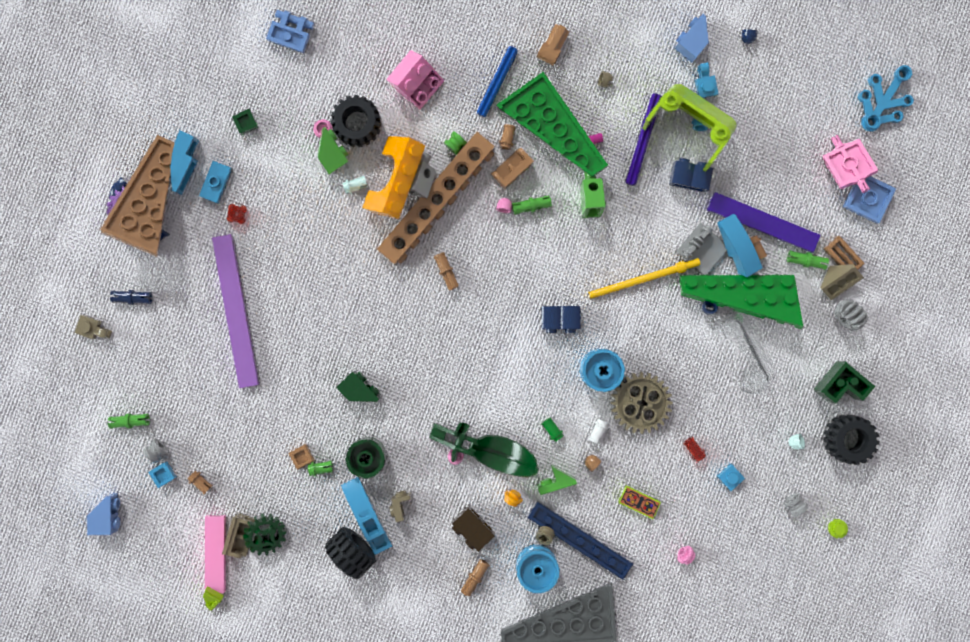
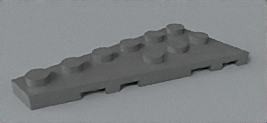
[501,583,617,642]

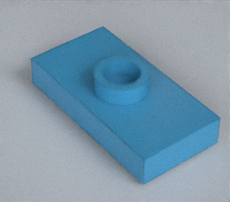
[199,161,232,204]

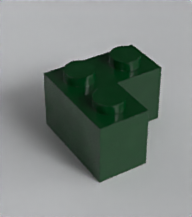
[813,361,876,404]

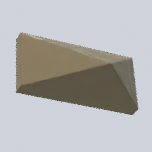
[820,264,864,300]

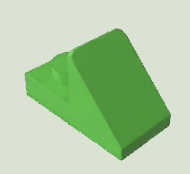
[537,465,577,495]

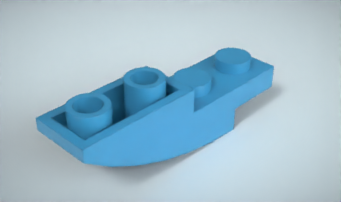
[341,477,392,555]

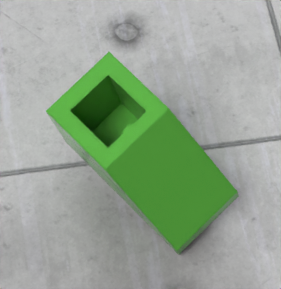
[317,127,348,174]

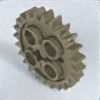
[610,371,673,434]

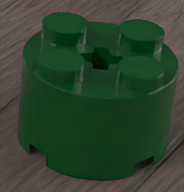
[345,437,387,479]

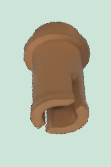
[498,124,516,150]
[750,235,767,260]
[187,470,213,495]

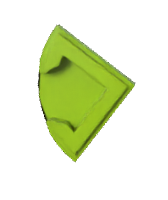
[203,586,224,611]

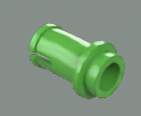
[308,460,333,477]

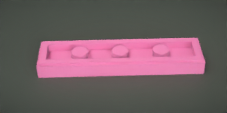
[205,515,226,593]

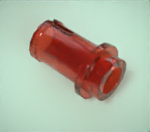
[683,436,706,462]

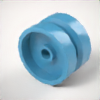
[579,349,625,392]
[516,544,559,593]

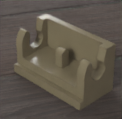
[222,513,255,558]

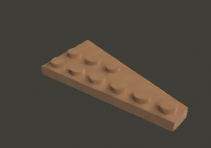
[100,135,175,257]

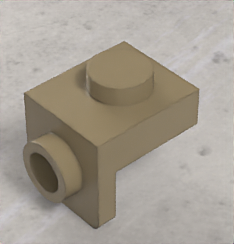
[390,491,412,522]

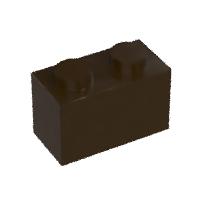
[452,504,495,552]

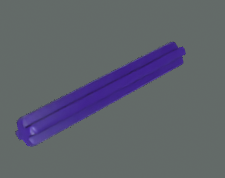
[626,93,662,186]

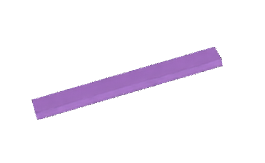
[212,234,260,388]

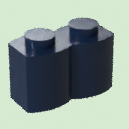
[669,158,714,192]
[541,306,581,333]

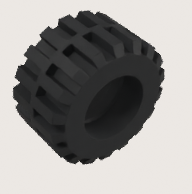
[331,95,382,147]
[823,414,880,465]
[325,527,376,579]

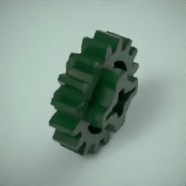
[243,513,287,556]

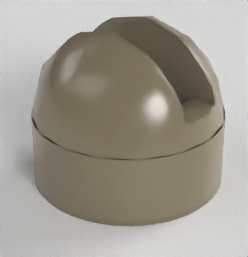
[598,71,614,88]

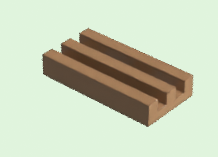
[823,236,865,270]

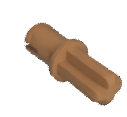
[434,252,459,291]
[461,559,490,596]

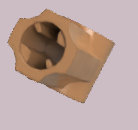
[537,24,570,66]

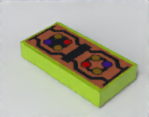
[618,485,661,519]

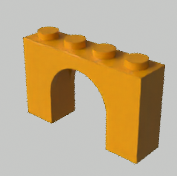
[362,136,426,219]

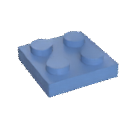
[843,176,896,224]

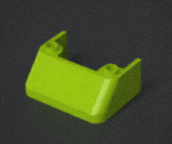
[642,84,737,172]

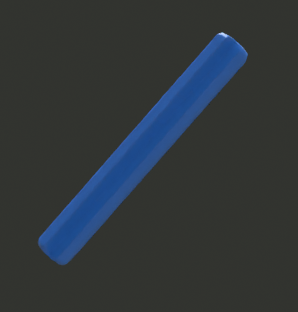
[477,46,518,117]

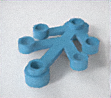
[858,65,914,132]

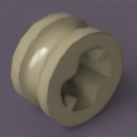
[536,526,555,545]

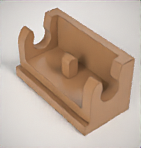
[491,148,534,189]

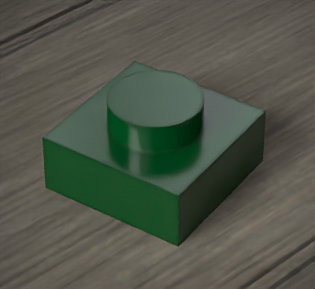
[232,109,259,135]

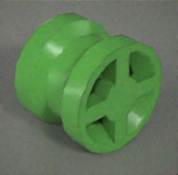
[443,131,467,155]

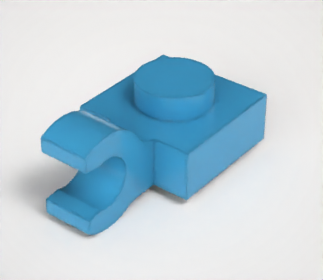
[695,62,719,98]

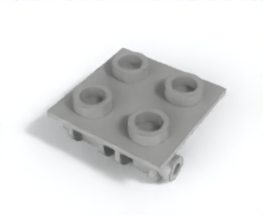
[676,222,727,275]

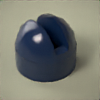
[741,29,758,44]
[702,301,718,315]

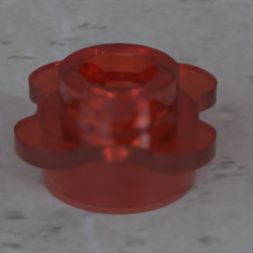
[227,204,247,224]

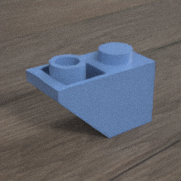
[675,13,709,63]
[87,493,120,535]

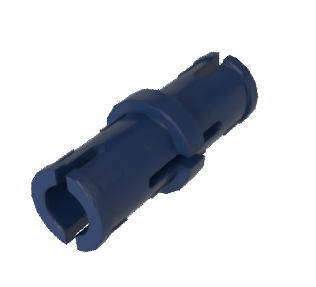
[110,290,153,305]

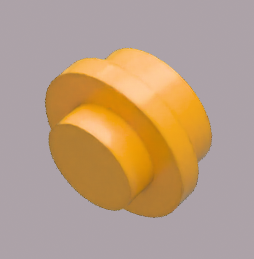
[504,489,523,507]

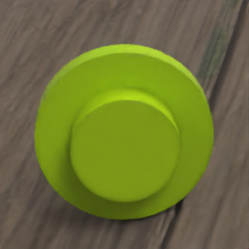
[828,519,848,538]

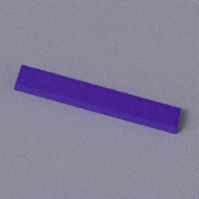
[707,192,821,253]

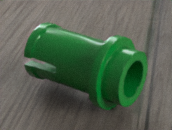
[541,417,564,442]

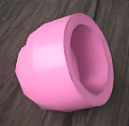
[496,198,512,213]
[448,449,464,465]

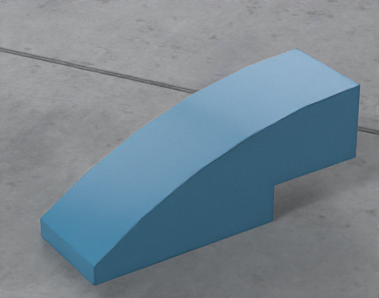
[171,130,199,195]
[717,214,763,277]

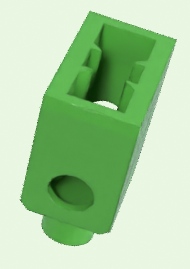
[580,172,605,218]

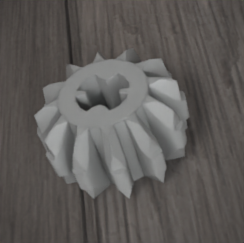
[834,299,869,331]

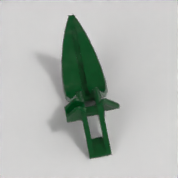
[429,422,539,477]

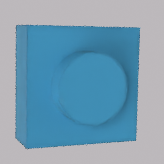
[148,461,177,488]
[717,463,745,491]

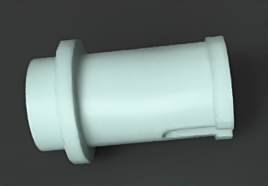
[342,176,368,195]

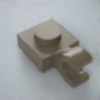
[74,315,112,339]

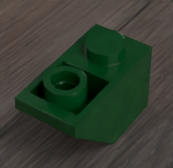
[336,371,381,402]

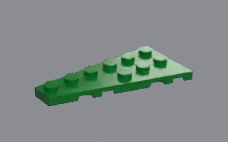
[496,72,608,177]
[679,275,803,329]

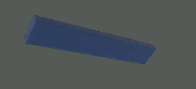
[527,501,633,580]

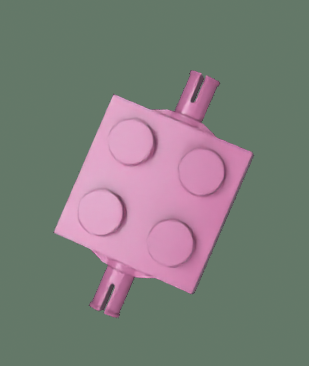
[822,135,878,193]

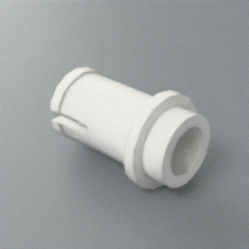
[588,418,609,444]

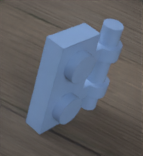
[266,10,314,54]

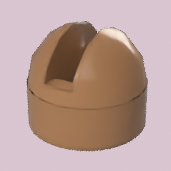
[585,455,601,472]

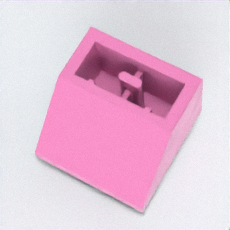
[386,50,444,110]

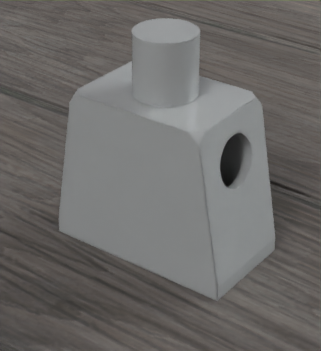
[408,152,436,198]

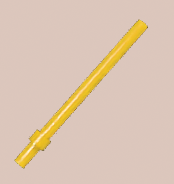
[588,258,701,299]

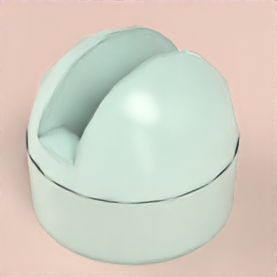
[788,434,805,450]

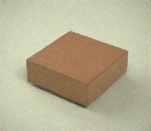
[288,444,315,470]

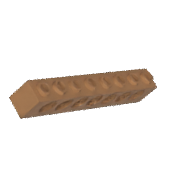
[377,132,495,265]

